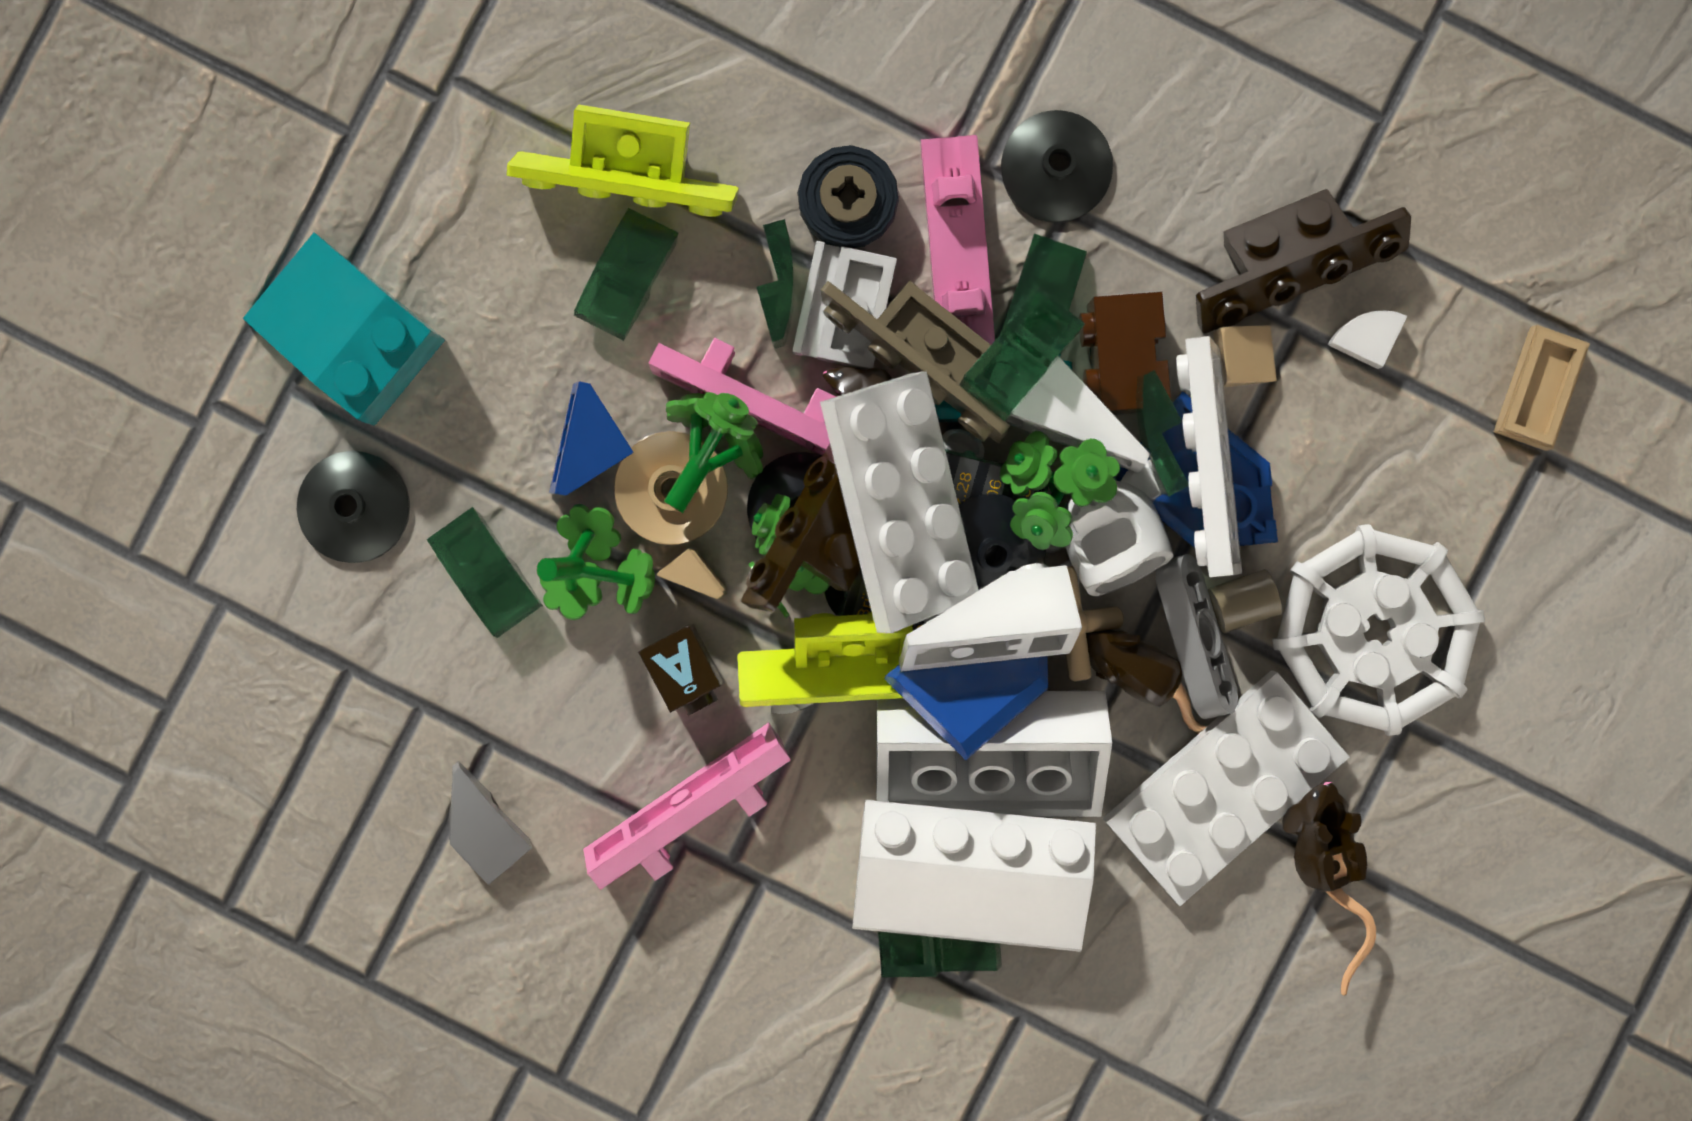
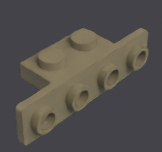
[820,280,1009,444]

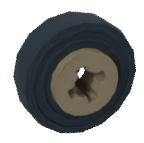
[797,145,899,248]

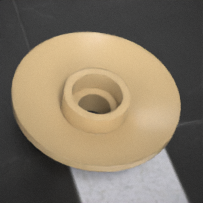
[614,431,728,545]

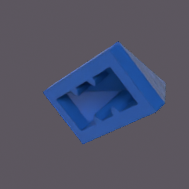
[549,381,634,496]

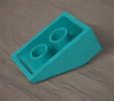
[242,232,445,426]

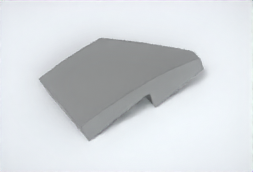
[449,761,532,885]

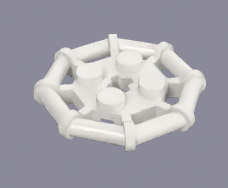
[1272,524,1485,736]

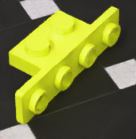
[506,105,739,217]
[737,612,913,707]

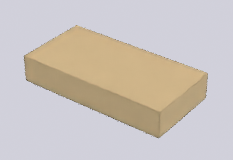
[1493,325,1590,451]

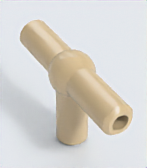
[1066,566,1124,681]

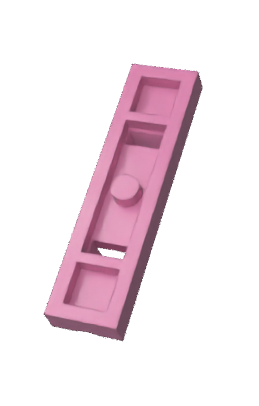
[920,135,997,362]
[649,338,836,456]
[583,723,791,890]

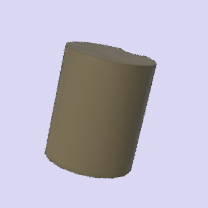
[1208,569,1282,634]

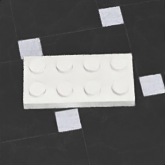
[1177,336,1242,577]
[820,371,979,633]
[1102,670,1350,906]

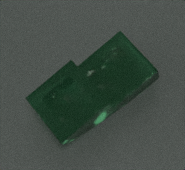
[574,208,679,341]
[757,219,795,349]
[999,233,1087,355]
[959,288,1085,421]
[1136,370,1189,497]
[426,507,543,638]
[878,931,1002,978]

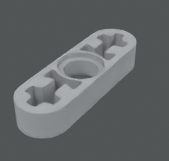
[1156,554,1238,719]

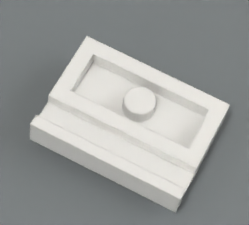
[792,241,897,370]

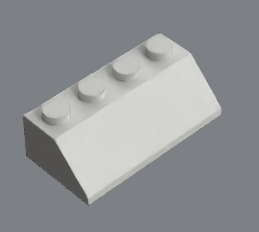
[876,690,1112,817]
[852,800,1096,952]

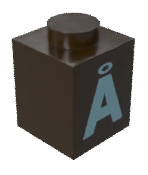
[638,624,725,716]

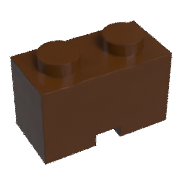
[1079,292,1172,415]

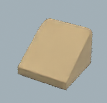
[1213,325,1277,387]
[656,549,728,599]

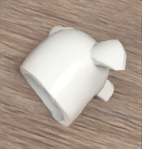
[1046,456,1176,596]

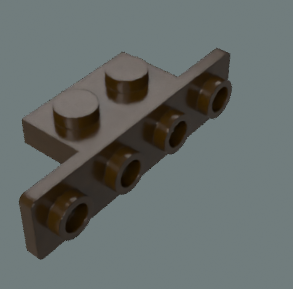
[1196,189,1411,334]
[741,443,861,612]

